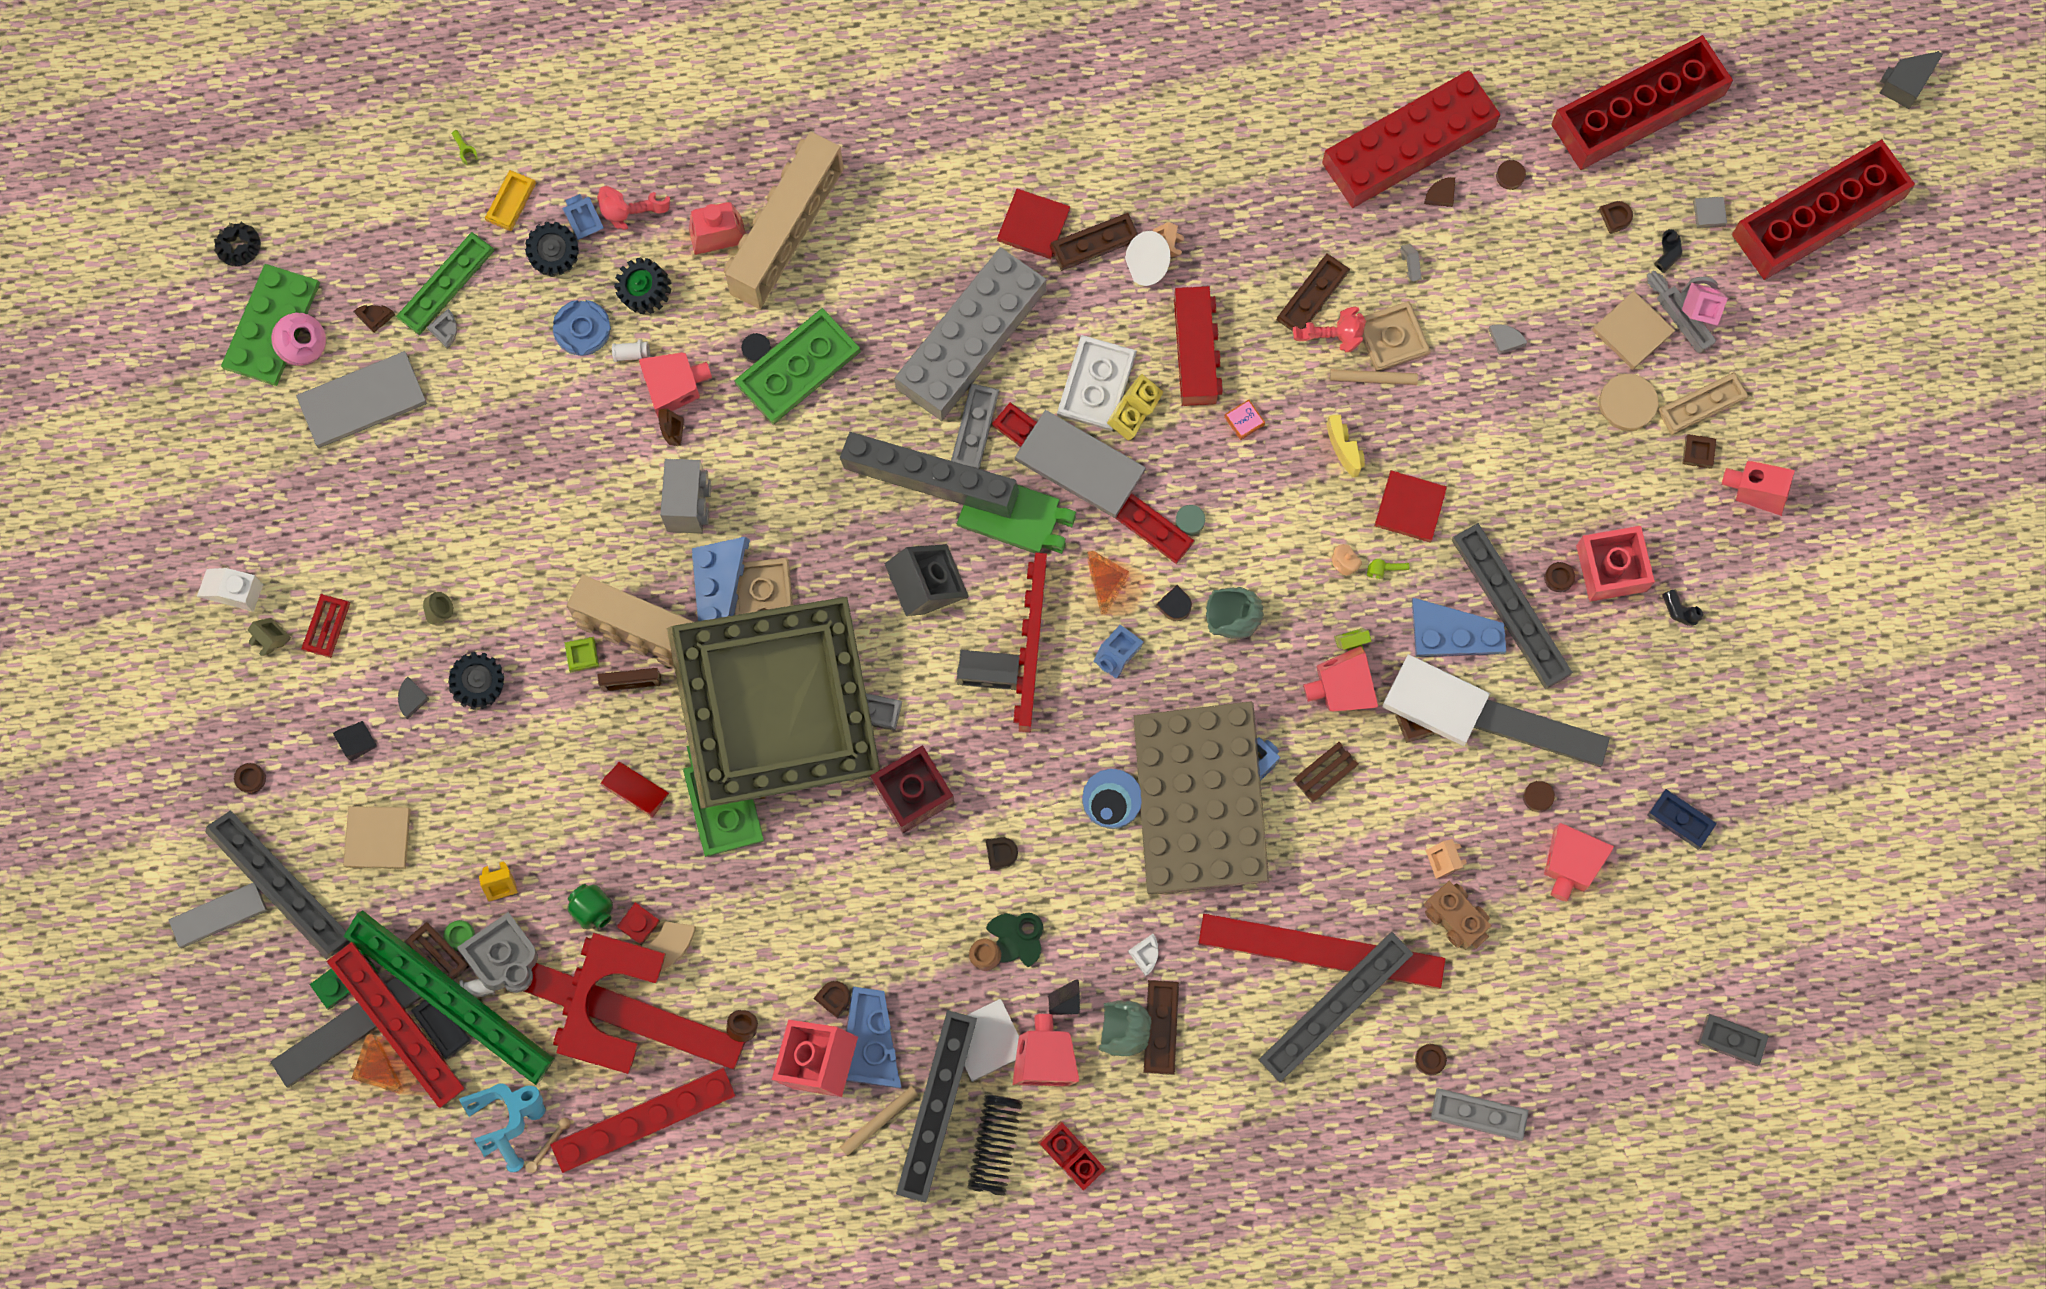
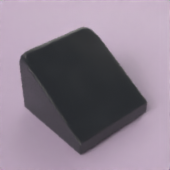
[333,721,377,762]
[1048,979,1080,1015]

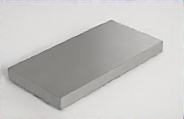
[296,351,427,448]
[1015,410,1146,518]

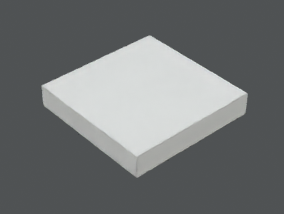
[964,999,1019,1082]

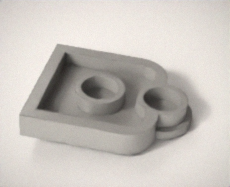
[457,912,538,993]

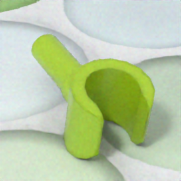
[451,130,478,165]
[1367,559,1409,579]

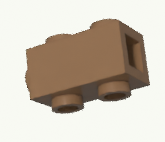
[1424,880,1492,950]

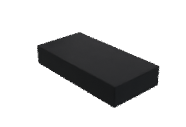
[411,1000,472,1060]

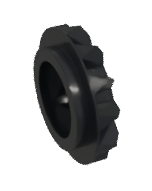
[214,221,261,266]

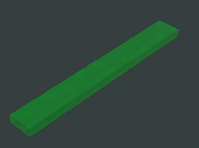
[343,910,555,1085]

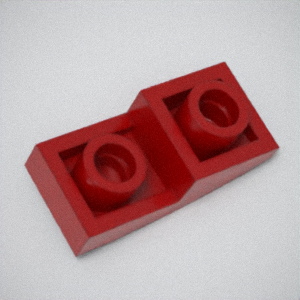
[1038,1121,1106,1191]

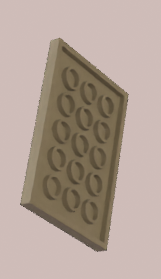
[1133,701,1269,894]

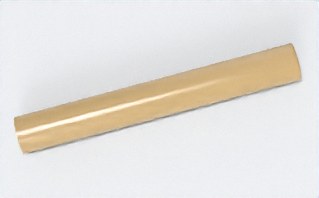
[1330,369,1418,385]
[840,1086,919,1156]

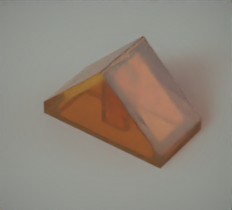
[1087,551,1129,615]
[351,1033,404,1094]

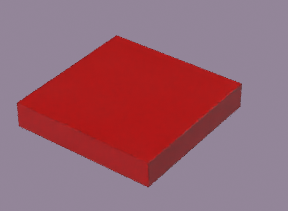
[997,188,1070,259]
[1374,470,1447,543]

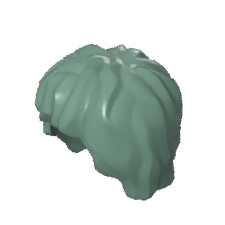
[1206,587,1264,639]
[1099,1000,1151,1056]

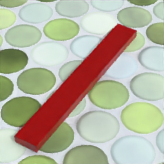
[992,402,1195,564]
[1198,914,1446,989]
[523,963,745,1070]

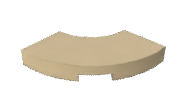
[624,922,696,979]

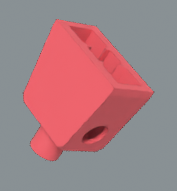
[689,202,745,255]
[639,352,712,417]
[1721,461,1795,516]
[1303,646,1378,712]
[1544,823,1614,902]
[1013,1014,1079,1086]

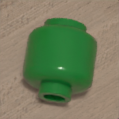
[567,884,613,930]

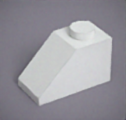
[197,568,263,612]

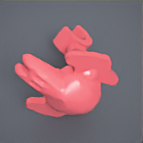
[597,185,670,230]
[1293,306,1366,352]

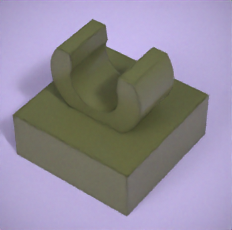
[247,618,291,656]

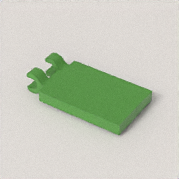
[956,485,1076,554]
[683,746,764,857]

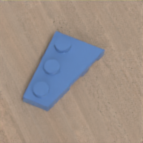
[692,537,750,621]
[1412,598,1506,657]
[846,987,901,1089]

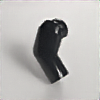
[1654,229,1682,273]
[1662,589,1703,626]

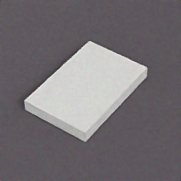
[1057,335,1137,431]
[1382,654,1490,746]

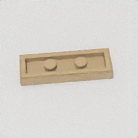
[1657,372,1749,435]

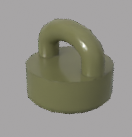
[423,592,454,625]

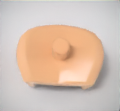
[1332,544,1362,576]

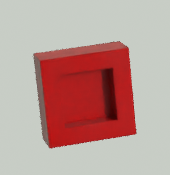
[616,902,660,946]

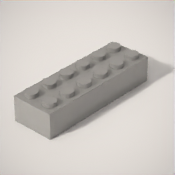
[894,247,1046,421]

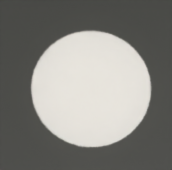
[1125,231,1170,286]

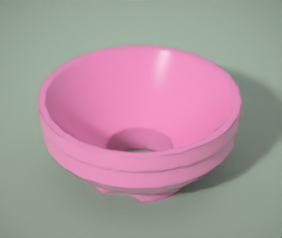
[271,313,326,366]

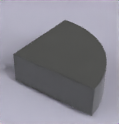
[398,677,429,719]

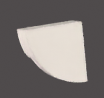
[1128,934,1159,977]

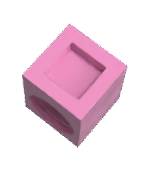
[1682,282,1728,326]

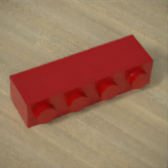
[1174,286,1223,406]

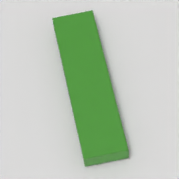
[396,232,494,335]

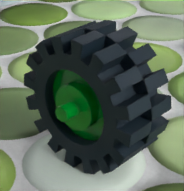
[614,257,671,314]

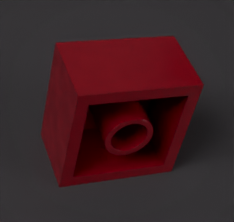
[870,745,955,834]

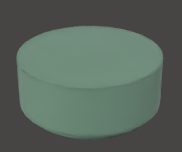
[1175,505,1205,535]

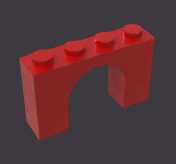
[553,933,666,1074]

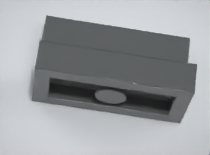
[957,650,1019,690]

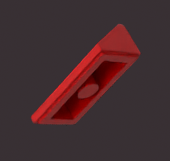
[600,762,669,818]

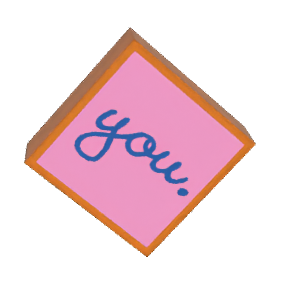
[1224,400,1265,440]

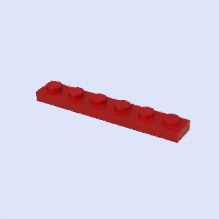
[1013,552,1047,733]
[326,942,466,1108]
[550,1067,736,1173]

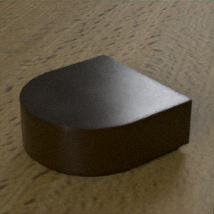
[986,837,1018,871]

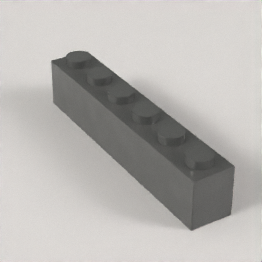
[840,431,1019,518]
[896,1010,977,1203]

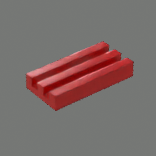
[301,594,350,658]

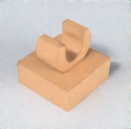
[1153,222,1184,257]
[1425,839,1467,879]

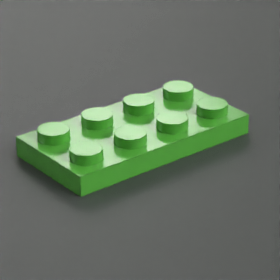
[221,264,320,386]
[734,308,861,425]

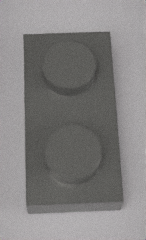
[1698,1014,1769,1066]

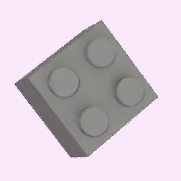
[660,459,711,534]

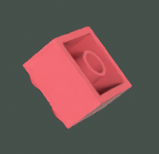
[1576,526,1655,602]
[772,1019,858,1097]

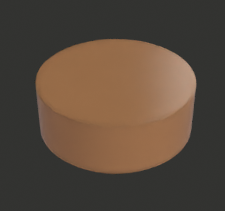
[969,938,1001,971]

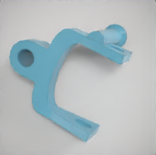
[459,1083,546,1172]

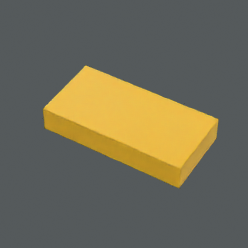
[485,170,536,232]

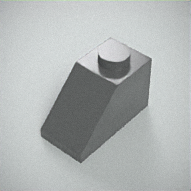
[1879,51,1943,109]

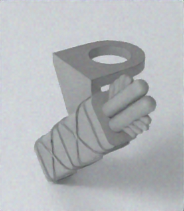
[1647,271,1718,353]

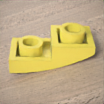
[1107,374,1163,441]
[1326,414,1365,477]

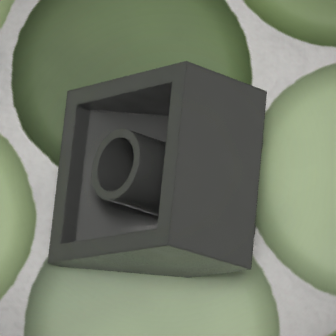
[884,544,969,616]

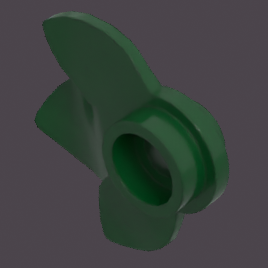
[986,913,1043,967]

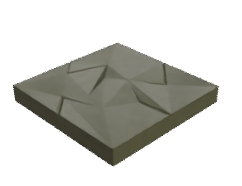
[667,596,880,809]

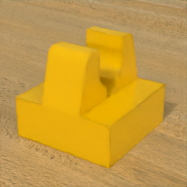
[479,861,518,902]

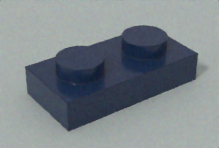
[1647,789,1717,850]

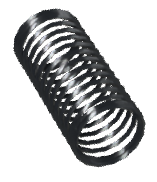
[967,1095,1023,1196]

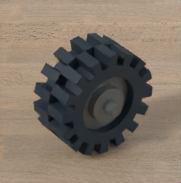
[525,222,579,276]
[448,652,504,710]

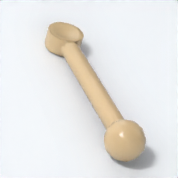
[525,1118,571,1173]

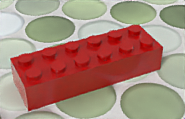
[1551,35,1733,170]
[1322,70,1501,209]
[1732,139,1915,280]

